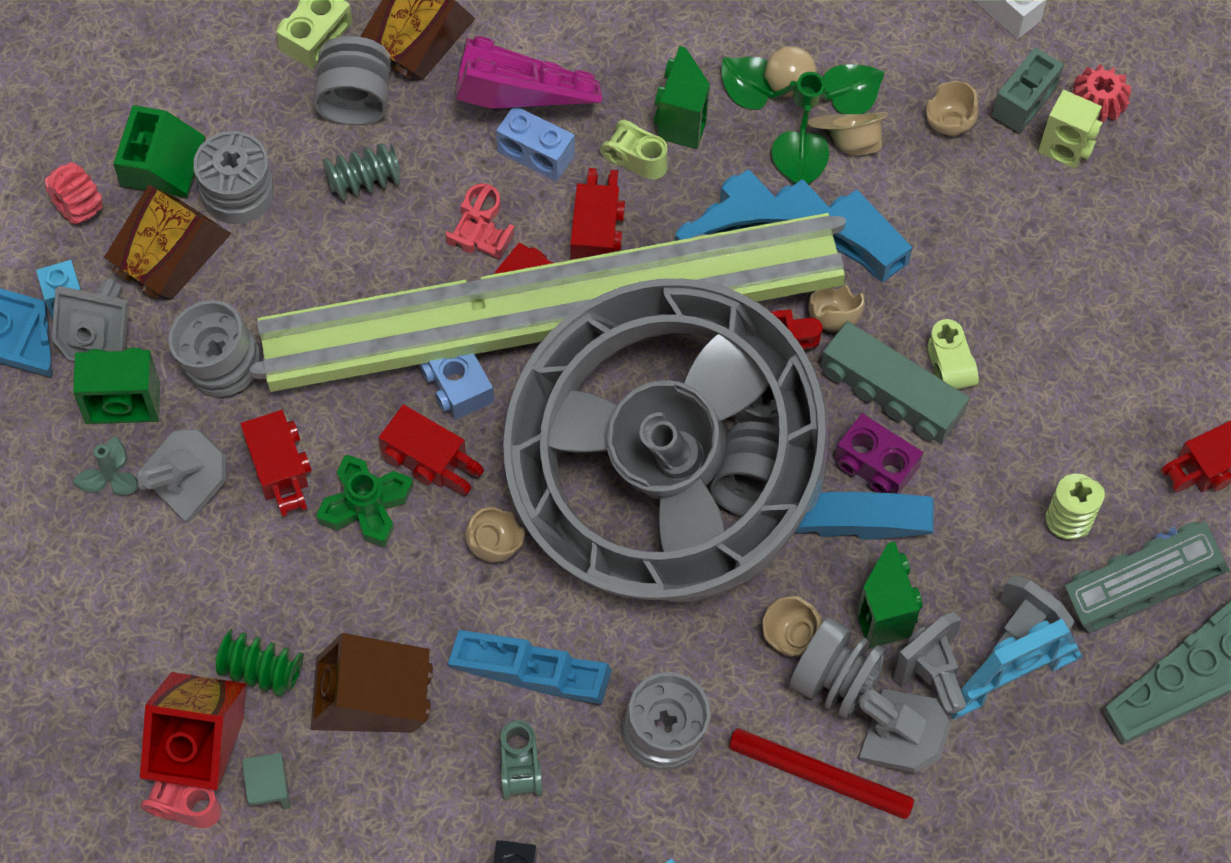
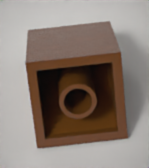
[311,633,433,733]

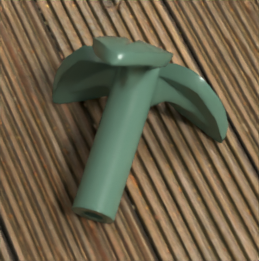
[73,436,138,496]

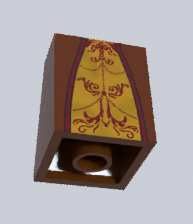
[360,0,475,80]
[104,185,231,300]

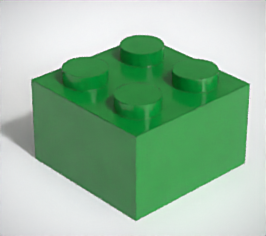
[73,348,160,424]

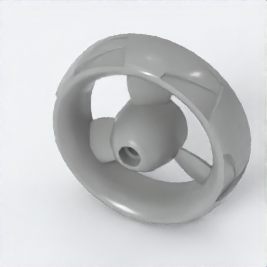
[503,278,830,602]

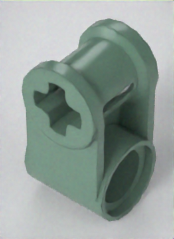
[500,720,543,800]

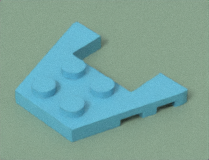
[950,619,1082,720]

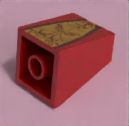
[140,672,247,790]

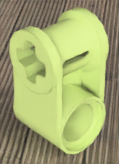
[600,120,668,179]
[927,319,979,390]

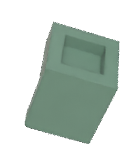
[242,753,291,810]

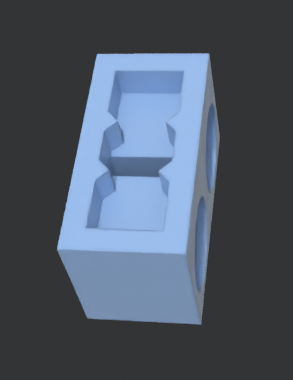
[496,107,575,181]

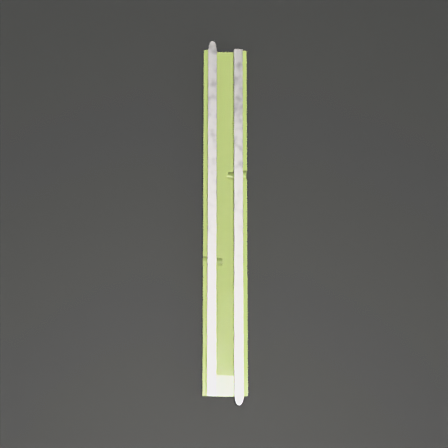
[250,213,846,392]

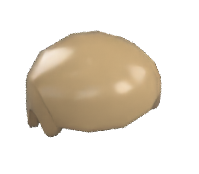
[764,46,816,98]
[926,80,979,136]
[808,285,865,333]
[465,507,526,563]
[762,596,823,658]

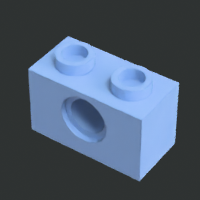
[419,354,494,420]

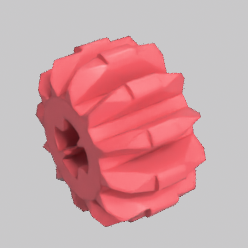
[1072,63,1131,123]
[45,162,103,225]

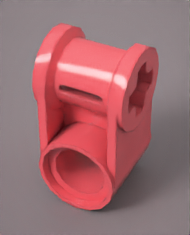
[141,781,222,828]

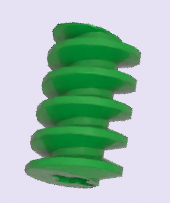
[216,628,304,697]

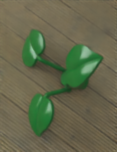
[721,56,884,184]

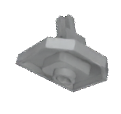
[52,278,129,361]
[136,429,226,522]
[987,575,1075,659]
[893,612,966,714]
[858,689,952,773]

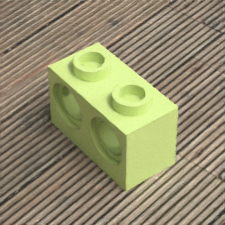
[276,0,353,69]
[1038,89,1103,169]

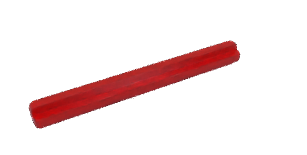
[729,728,914,819]

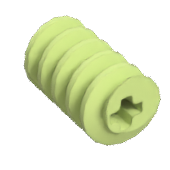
[1046,474,1105,540]

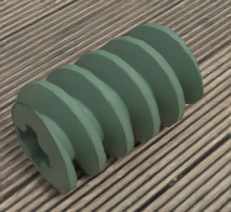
[323,142,401,200]

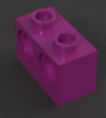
[834,413,924,494]

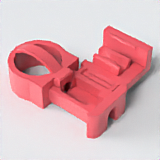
[446,183,514,259]

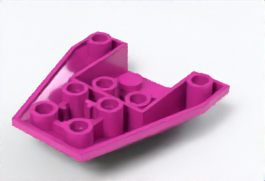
[456,36,602,109]

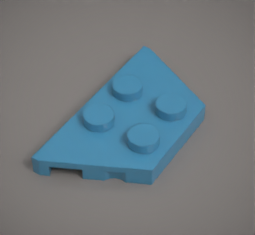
[0,288,53,377]

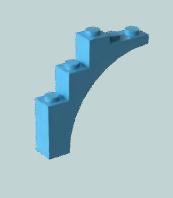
[675,169,913,283]

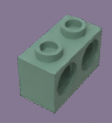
[992,47,1064,134]

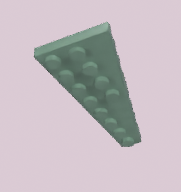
[1103,601,1231,745]

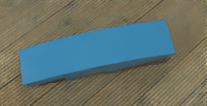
[794,492,934,540]
[448,630,612,705]

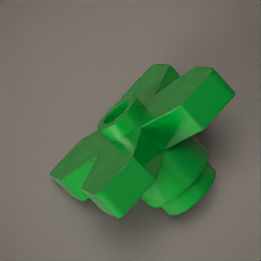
[316,455,413,547]

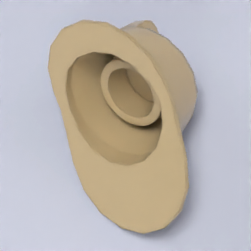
[807,112,889,156]

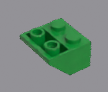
[653,46,710,149]
[113,105,206,198]
[856,541,923,649]

